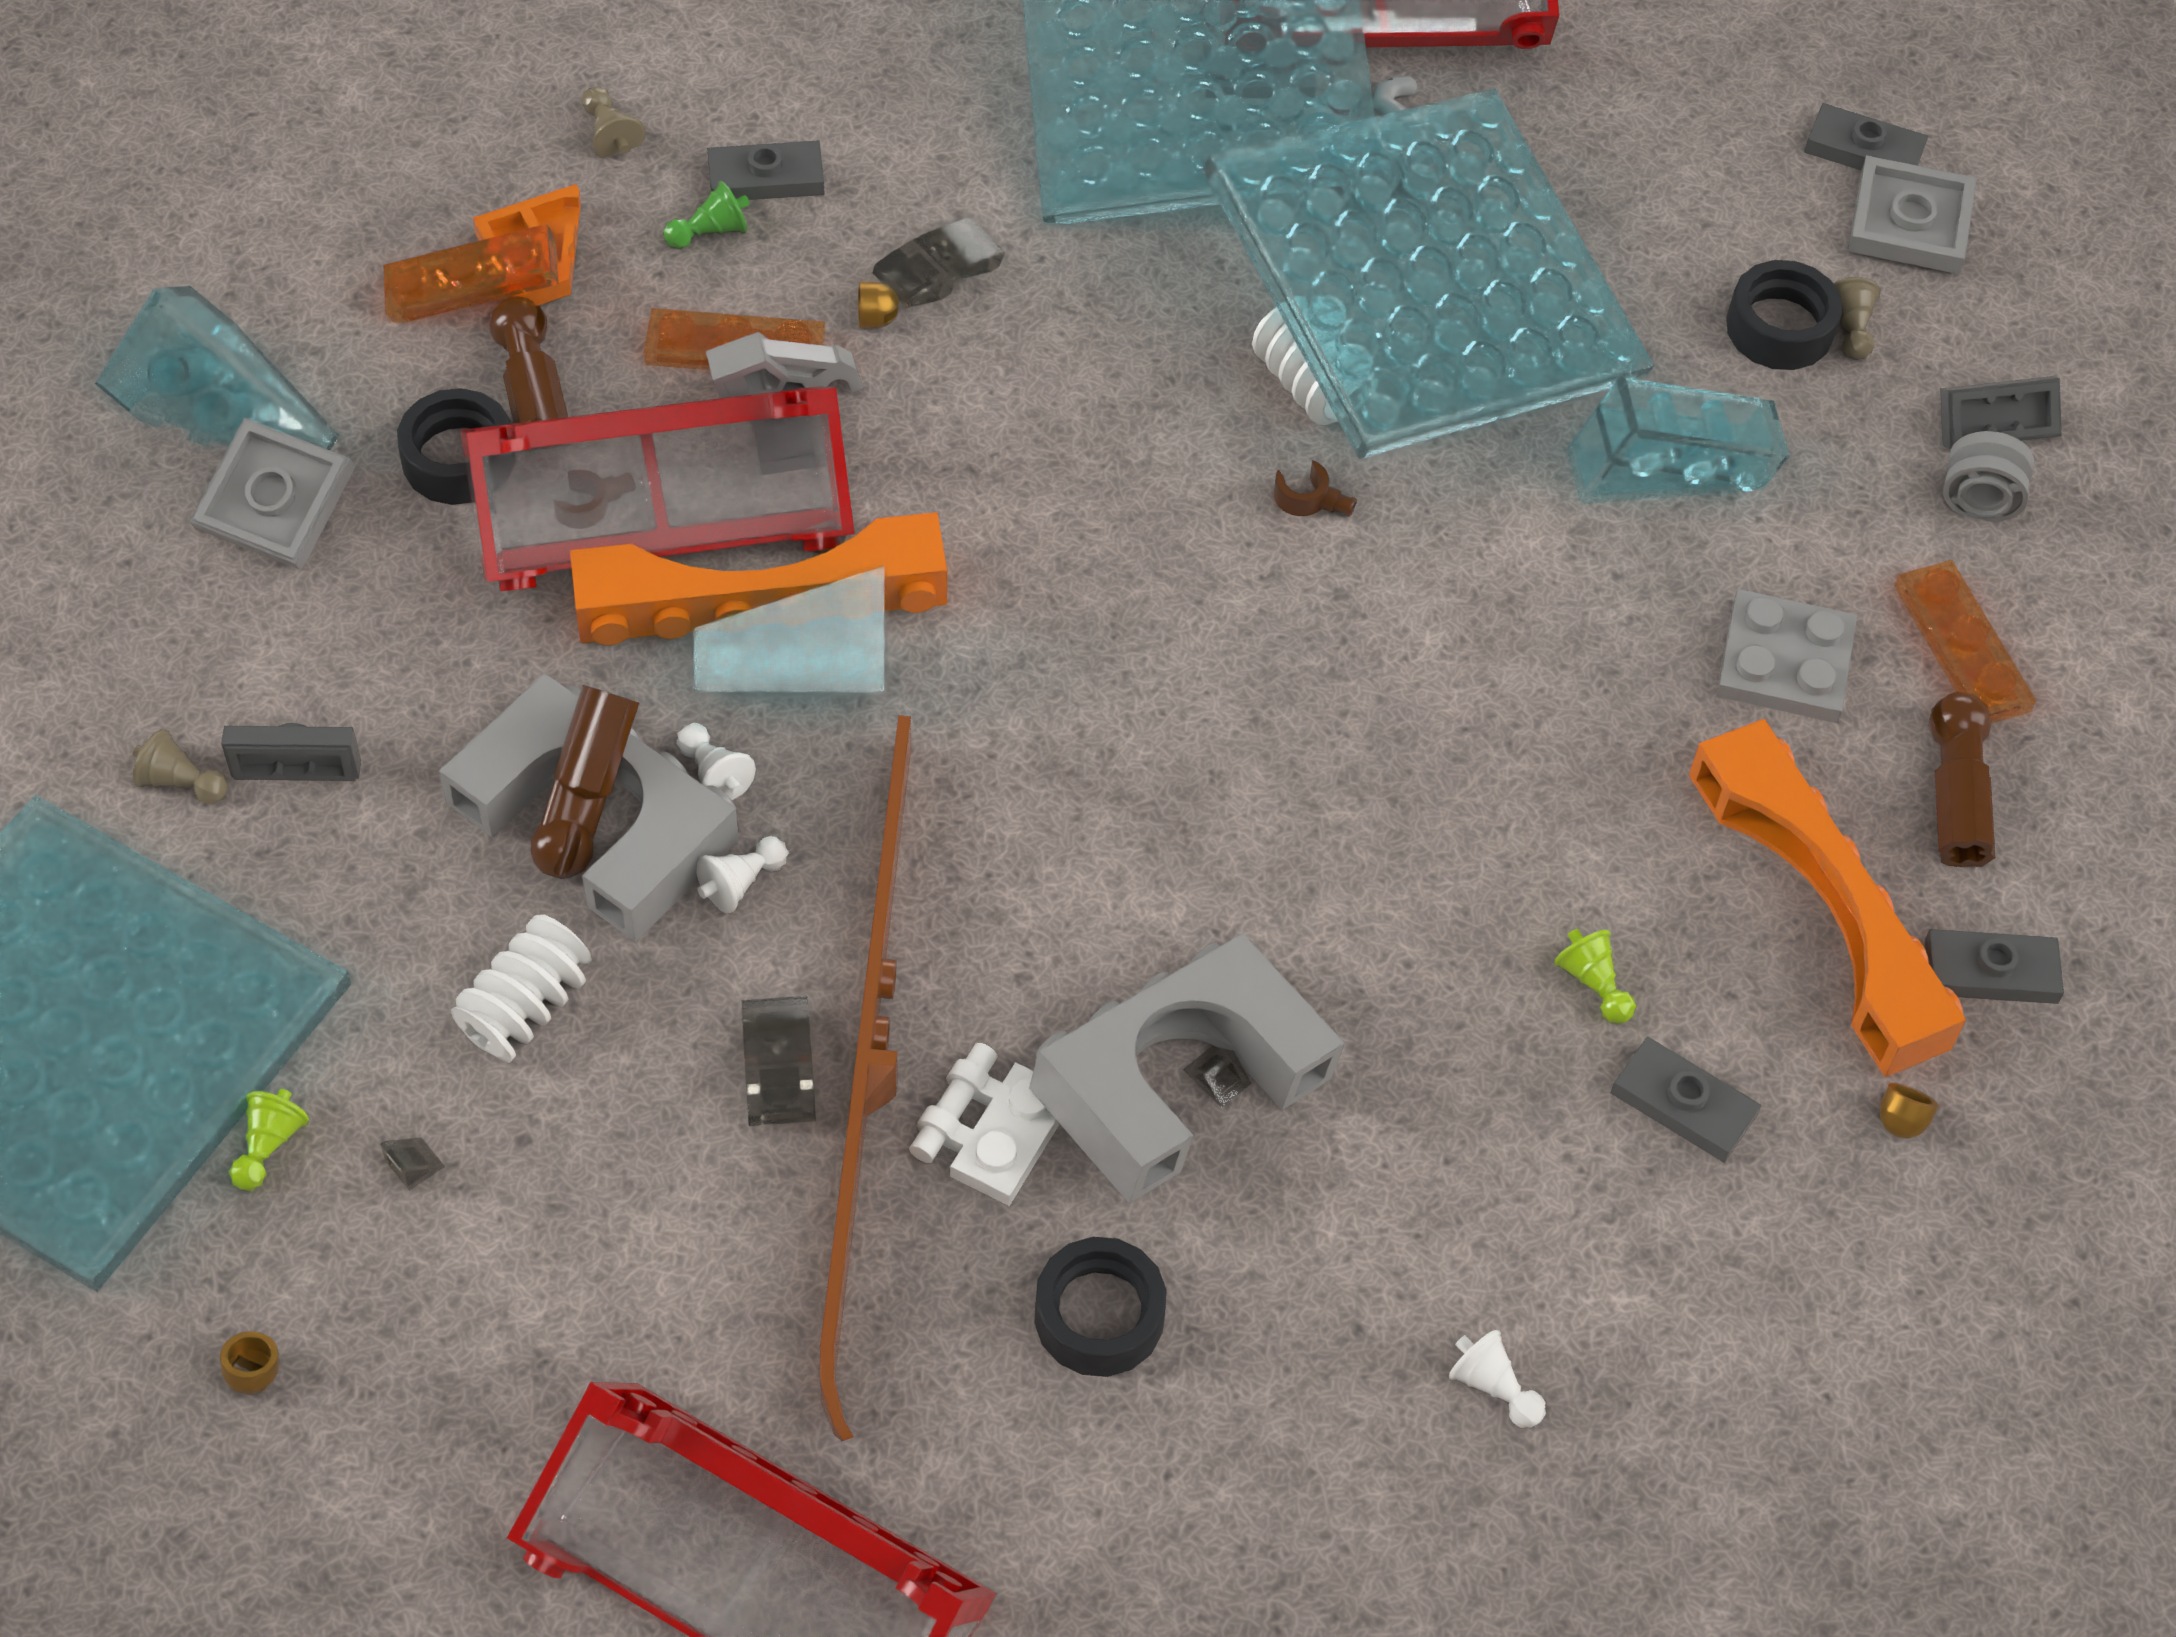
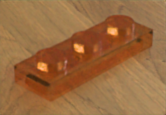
[383,224,559,323]
[643,308,826,370]
[1894,560,2037,724]

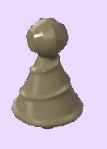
[582,86,645,158]
[1833,277,1881,360]
[133,730,228,805]

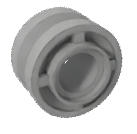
[1943,431,2034,522]

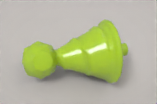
[1554,929,1637,1025]
[228,1089,309,1192]

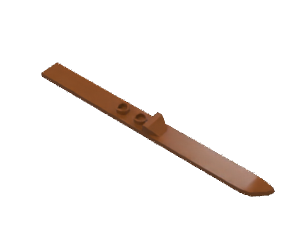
[820,715,911,1441]

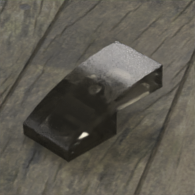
[872,218,1005,308]
[741,996,816,1126]

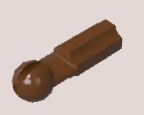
[490,296,568,452]
[531,685,639,879]
[1929,692,1996,867]

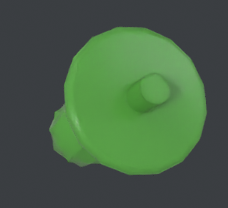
[663,181,750,250]

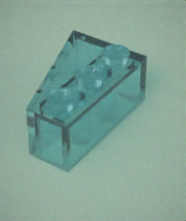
[1566,377,1790,504]
[694,565,886,692]

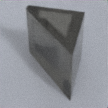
[1183,1046,1252,1108]
[380,1137,445,1191]

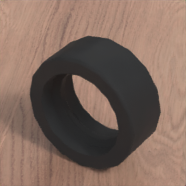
[1726,260,1842,370]
[397,388,516,505]
[1034,1237,1167,1377]

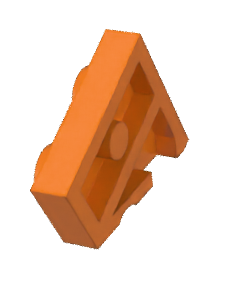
[473,184,581,306]

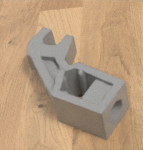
[706,332,863,398]

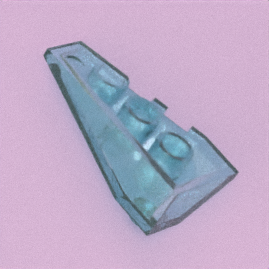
[95,286,340,450]

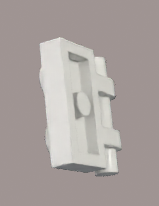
[909,1043,1060,1206]

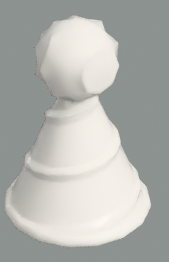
[676,723,756,800]
[696,836,789,914]
[1449,1330,1546,1428]

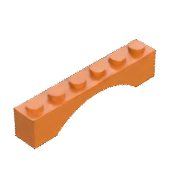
[570,512,947,646]
[1688,719,1966,1077]

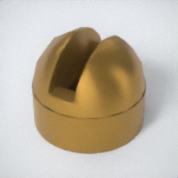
[858,281,899,328]
[1879,1083,1939,1139]
[220,1331,279,1395]

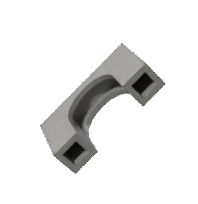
[439,673,739,942]
[1029,933,1345,1204]

